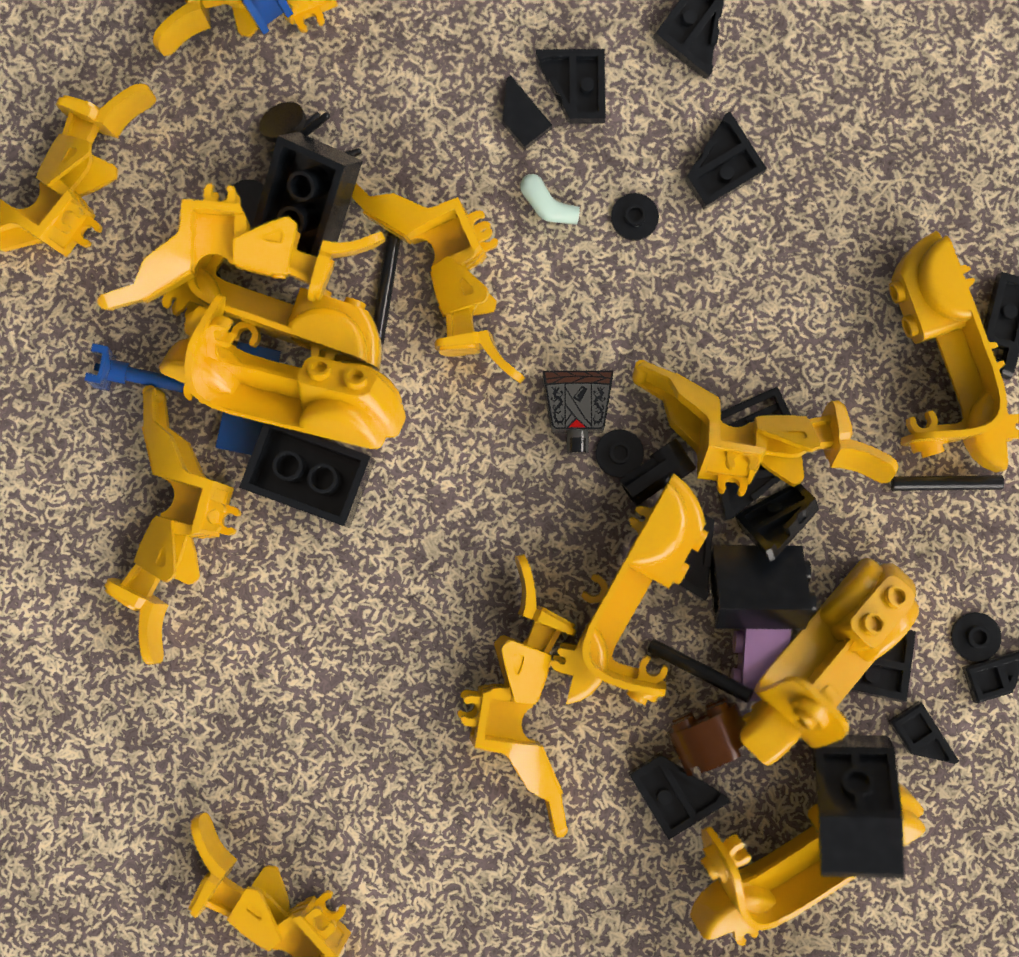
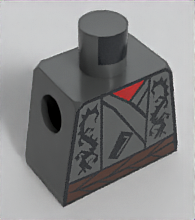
[542,370,613,454]

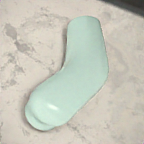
[520,174,580,224]

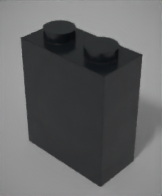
[709,545,817,629]

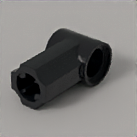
[619,438,697,506]

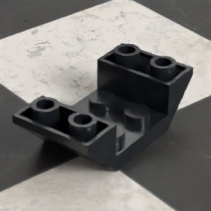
[812,735,905,879]

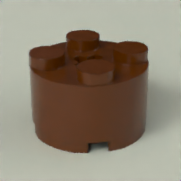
[668,697,746,776]

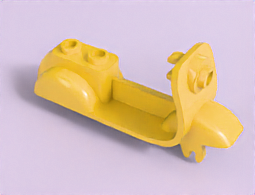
[889,231,1019,473]
[162,254,382,371]
[159,294,406,449]
[550,473,709,705]
[740,558,919,766]
[690,783,926,946]

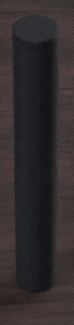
[373,236,401,345]
[891,475,1004,491]
[648,639,754,703]

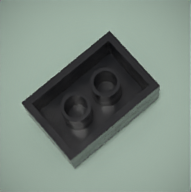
[252,132,363,257]
[239,423,376,528]

